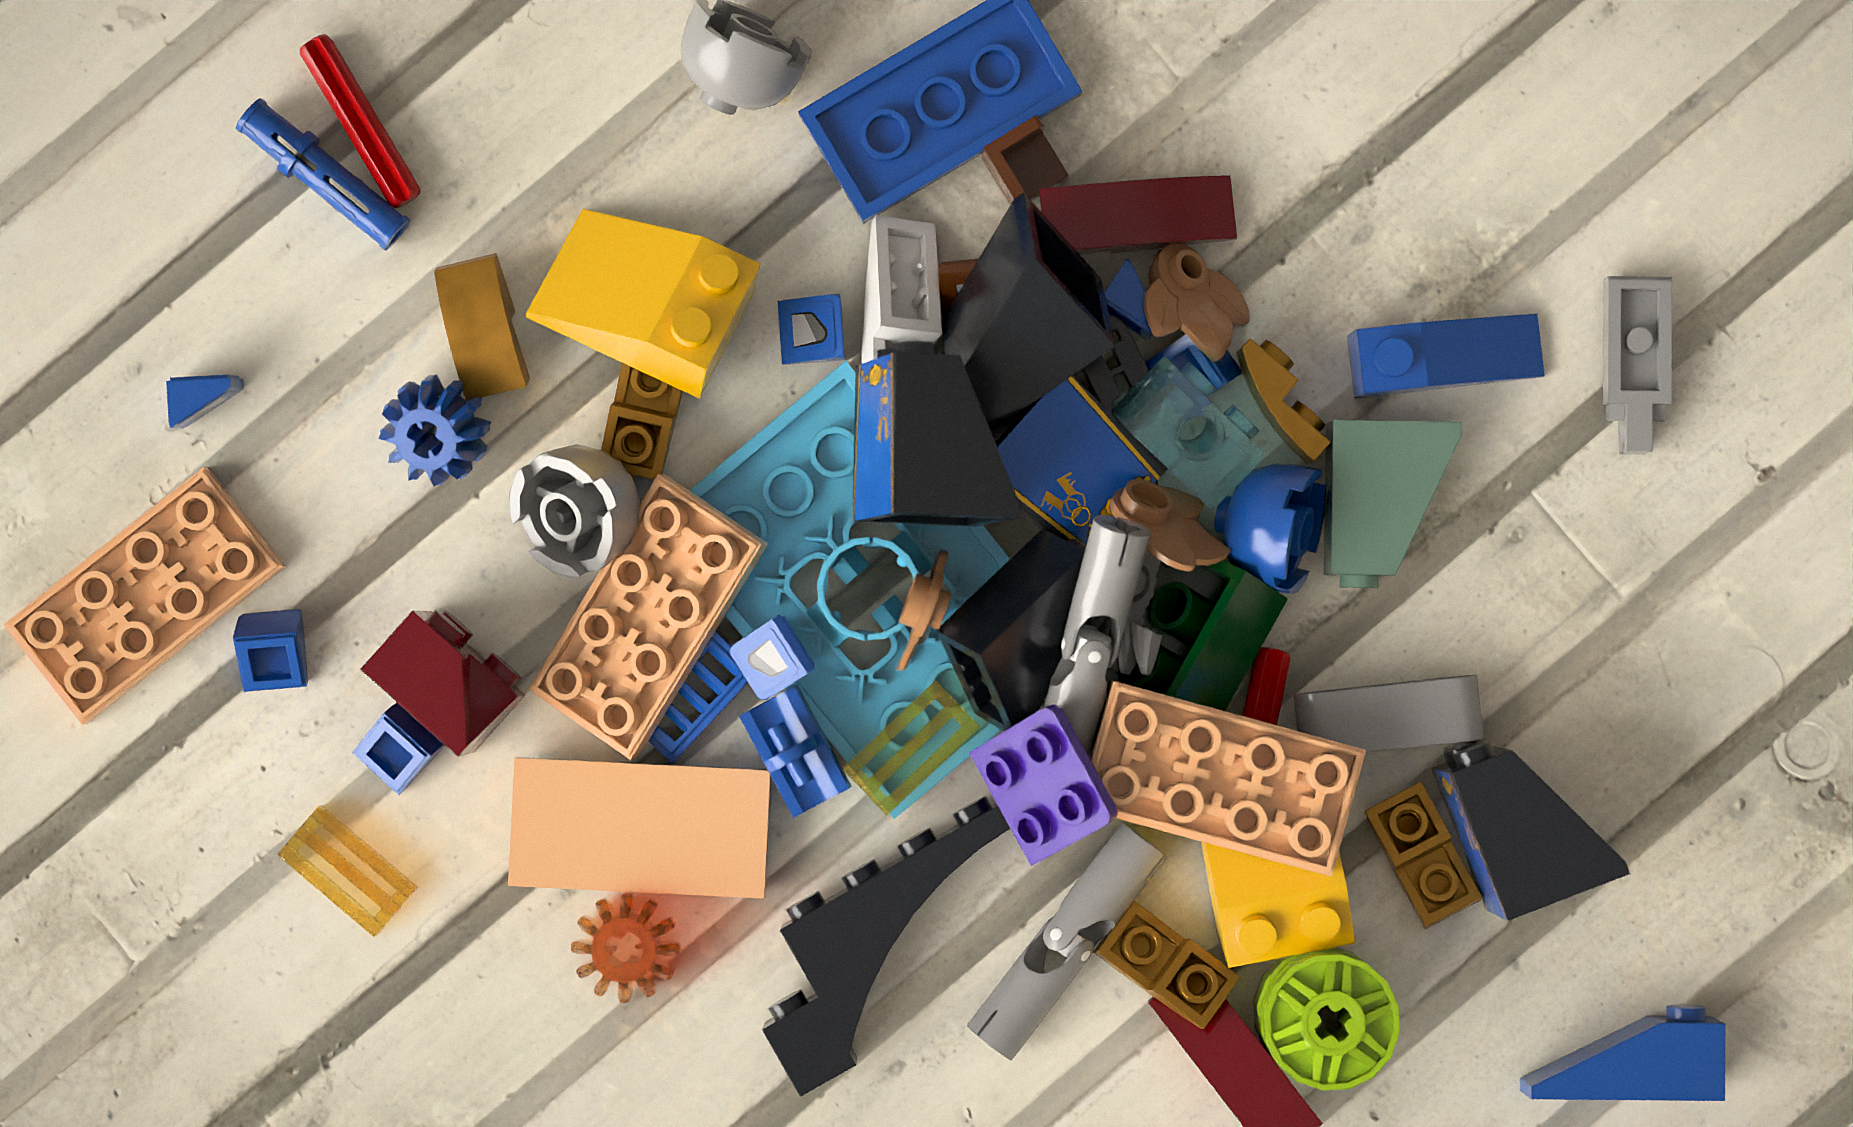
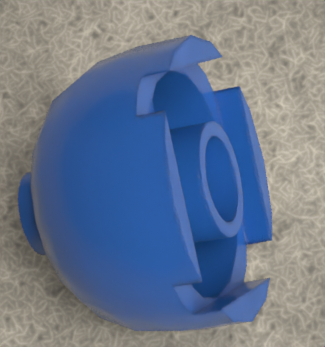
[1214,463,1326,594]

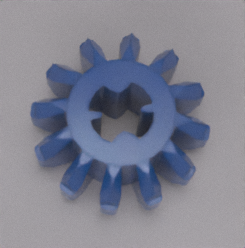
[378,374,492,487]

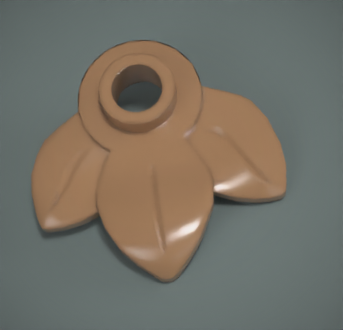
[1143,243,1250,362]
[1110,479,1230,571]
[896,549,952,671]

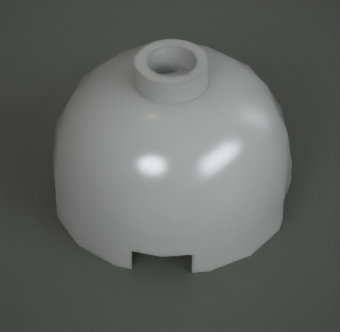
[681,0,812,115]
[509,444,640,578]

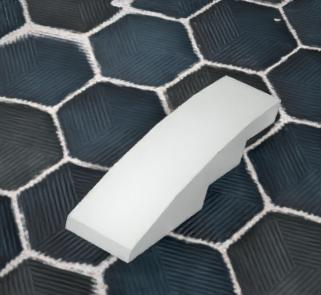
[861,215,942,364]

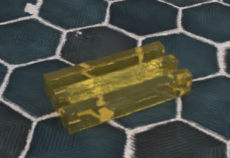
[843,680,980,815]
[277,805,418,937]

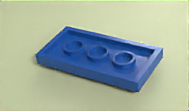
[798,0,1083,224]

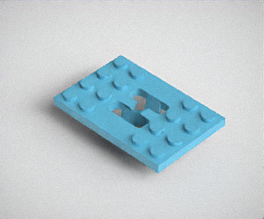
[689,361,1011,819]

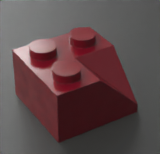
[360,610,525,757]

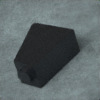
[936,528,1092,731]

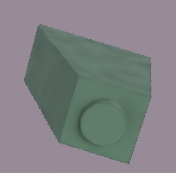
[1324,420,1462,588]

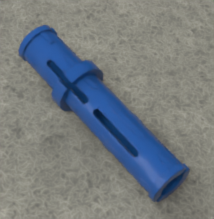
[235,98,411,251]

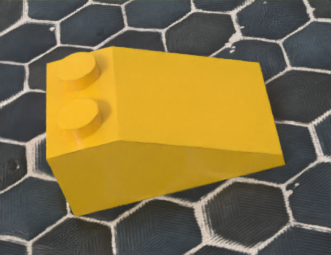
[526,209,761,399]
[1201,841,1356,968]

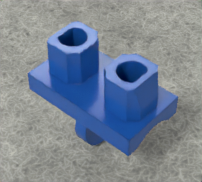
[739,684,852,818]

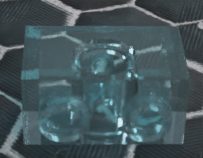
[1111,356,1267,510]

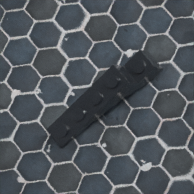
[762,796,1010,1097]

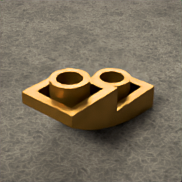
[434,253,530,401]
[1236,338,1330,464]
[601,363,683,480]
[1364,782,1482,930]
[1093,901,1241,1029]

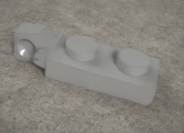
[1603,276,1672,455]

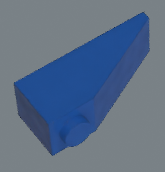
[1347,314,1545,399]
[1520,1004,1725,1101]

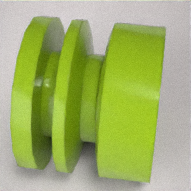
[1253,947,1400,1091]

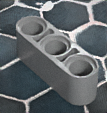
[1293,675,1484,752]

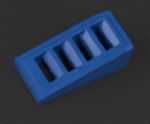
[648,630,748,764]

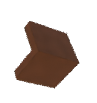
[981,115,1069,205]

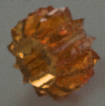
[571,892,681,1003]

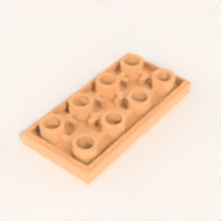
[3,467,286,725]
[529,474,768,760]
[1090,681,1366,877]
[508,757,771,899]

